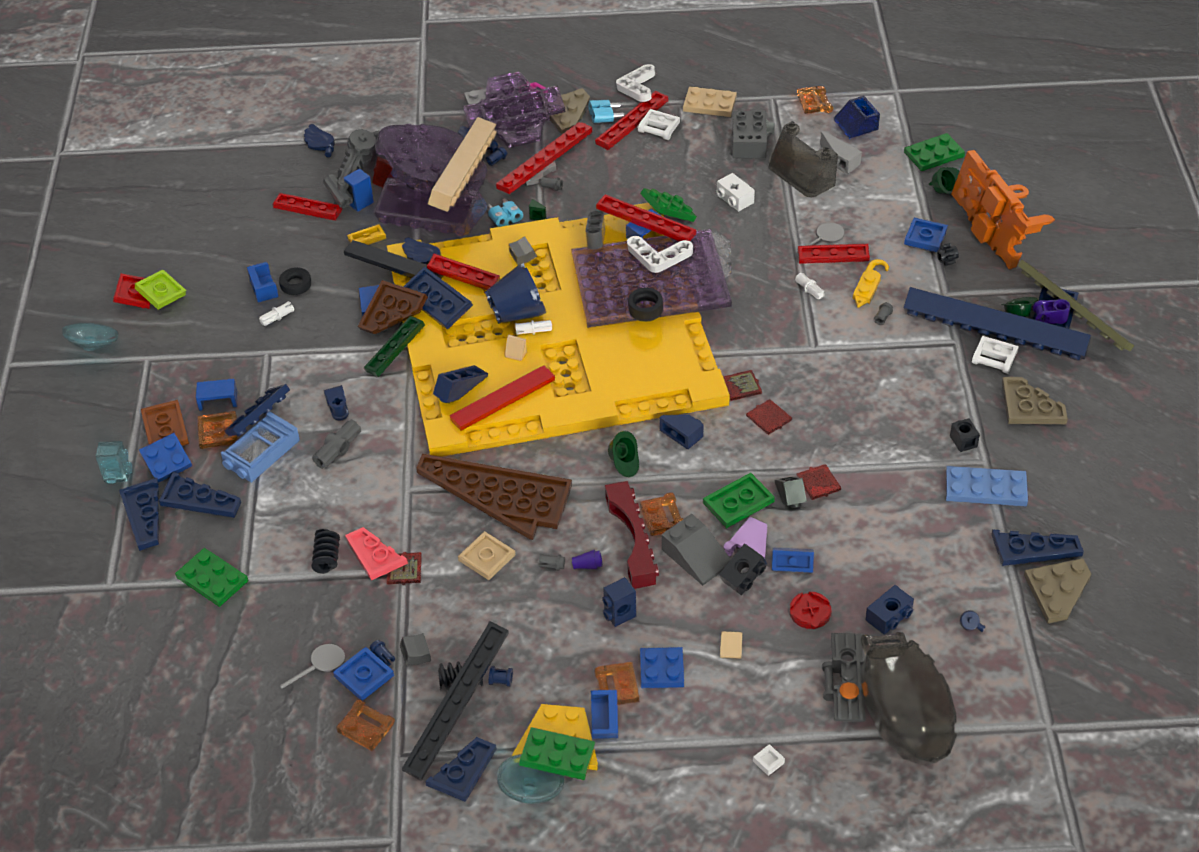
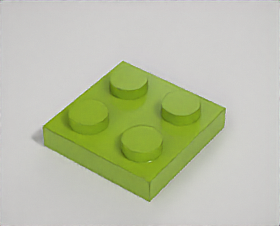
[134,270,186,309]

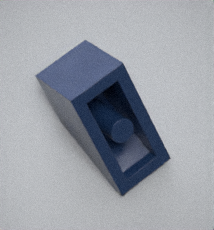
[660,415,704,449]

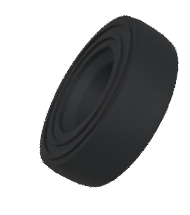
[279,267,312,295]

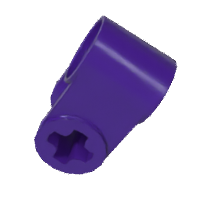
[1032,299,1070,324]

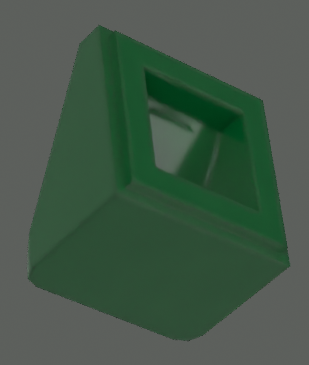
[529,199,547,221]

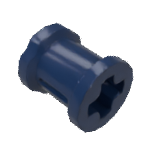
[488,666,513,687]

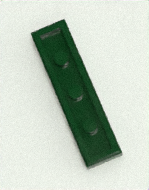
[364,316,425,377]

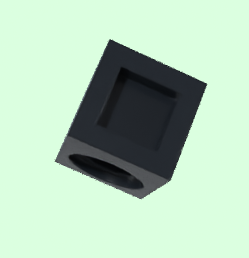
[950,418,980,452]

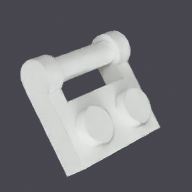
[638,109,680,140]
[972,336,1019,374]

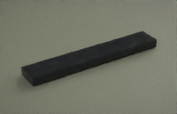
[344,240,443,279]

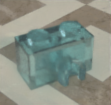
[96,441,132,484]

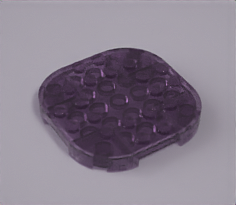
[375,124,487,193]

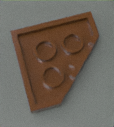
[358,280,428,334]

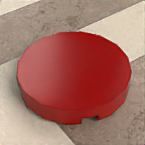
[790,592,832,629]

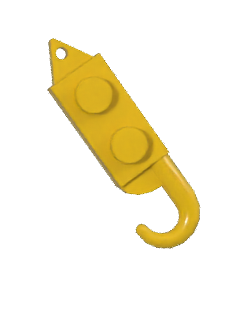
[853,259,889,308]

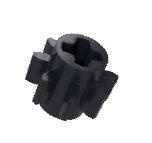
[937,243,959,266]

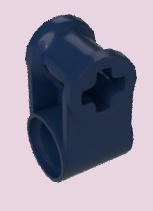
[324,385,349,421]

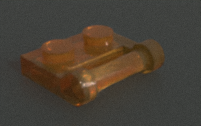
[797,86,833,114]
[640,493,683,536]
[594,662,639,705]
[336,699,395,751]

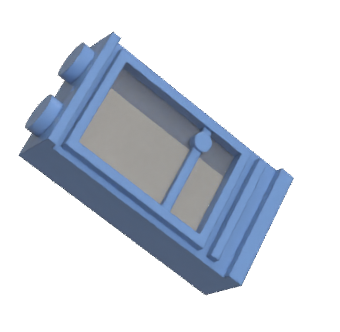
[221,411,300,483]

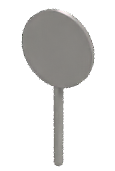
[797,223,844,254]
[280,644,345,689]

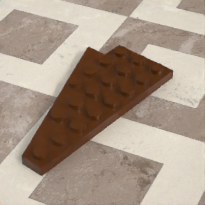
[416,454,572,540]

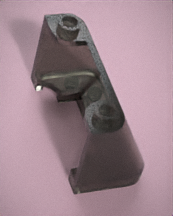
[769,121,838,198]

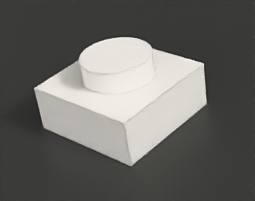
[753,744,785,776]

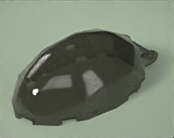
[861,632,957,766]

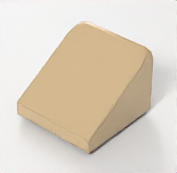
[505,335,527,361]
[720,631,742,659]

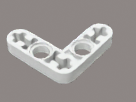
[616,64,655,102]
[627,236,693,273]

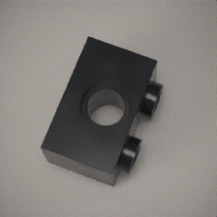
[719,543,767,595]

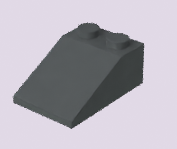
[662,514,731,586]

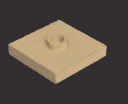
[458,531,515,580]

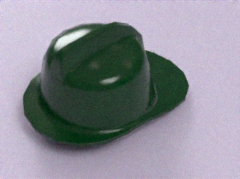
[929,167,960,194]
[1001,297,1038,317]
[608,431,639,478]

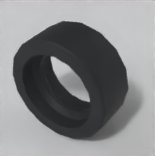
[628,287,663,322]

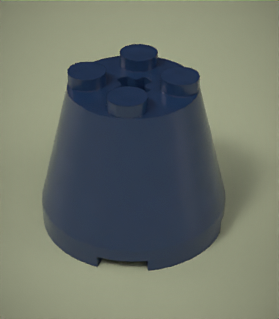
[484,263,546,324]

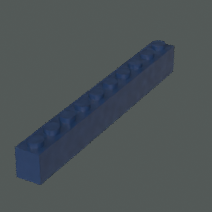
[903,287,1091,361]

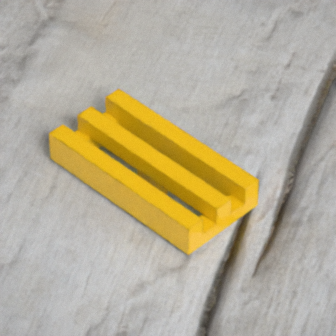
[347,224,386,245]

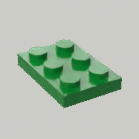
[904,133,965,172]
[640,188,697,222]
[703,473,775,528]
[175,548,249,607]
[519,727,595,780]

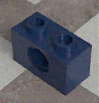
[602,577,636,627]
[865,585,914,635]

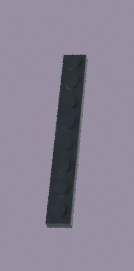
[402,621,509,781]

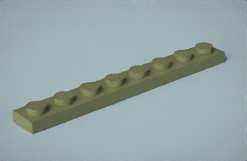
[1018,260,1135,351]

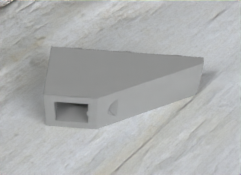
[820,130,862,174]

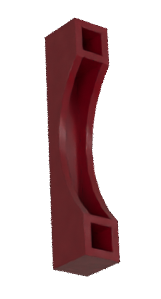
[605,481,659,589]

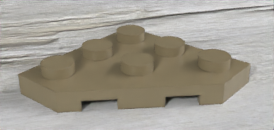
[540,88,590,134]
[1002,377,1068,424]
[1024,558,1091,624]

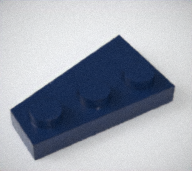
[425,737,497,802]

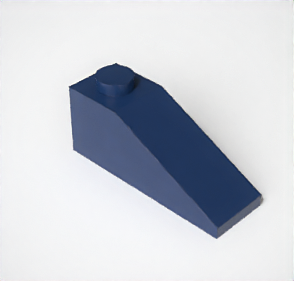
[433,365,488,403]

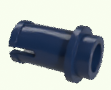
[486,147,507,166]
[370,640,395,666]

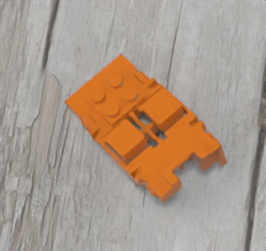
[951,150,1055,269]

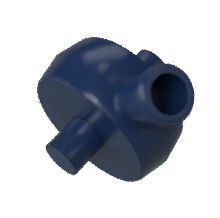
[960,610,985,632]

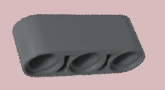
[586,211,606,249]

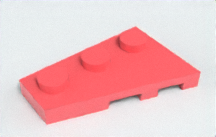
[345,527,408,581]

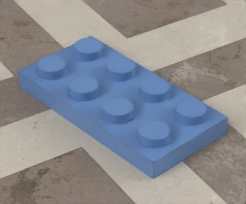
[946,466,1028,506]

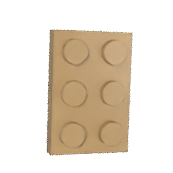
[683,87,737,117]

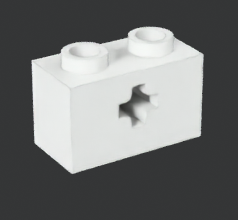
[716,173,755,212]

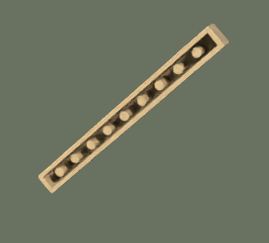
[428,117,497,212]

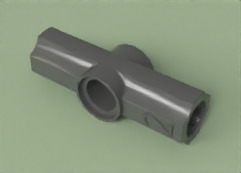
[312,419,361,469]

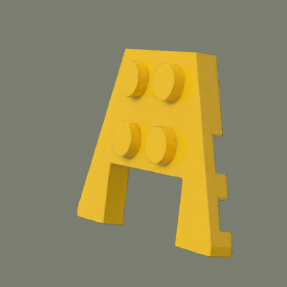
[511,704,598,770]

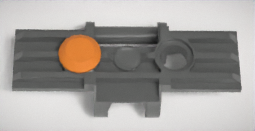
[822,633,872,722]

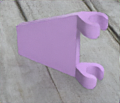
[724,517,767,559]

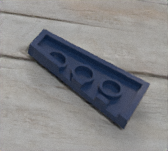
[159,472,241,518]
[119,478,159,551]
[991,529,1084,566]

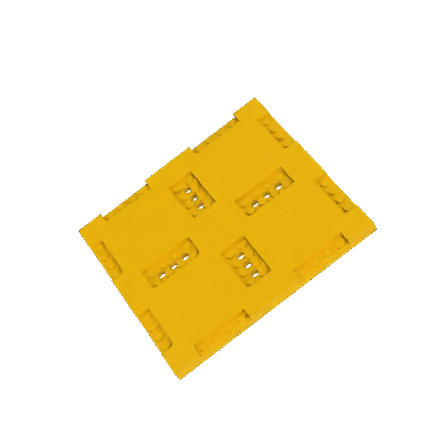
[387,203,730,457]

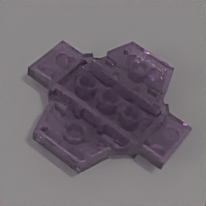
[463,71,566,148]

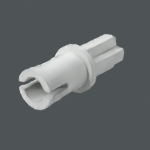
[795,273,825,299]
[259,301,294,326]
[515,320,552,335]

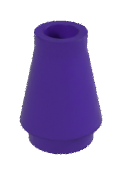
[572,549,603,569]

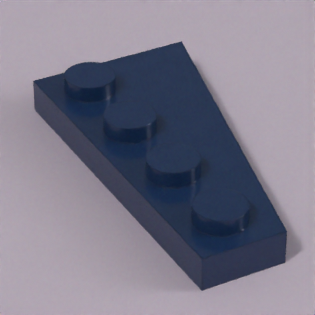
[224,384,290,437]

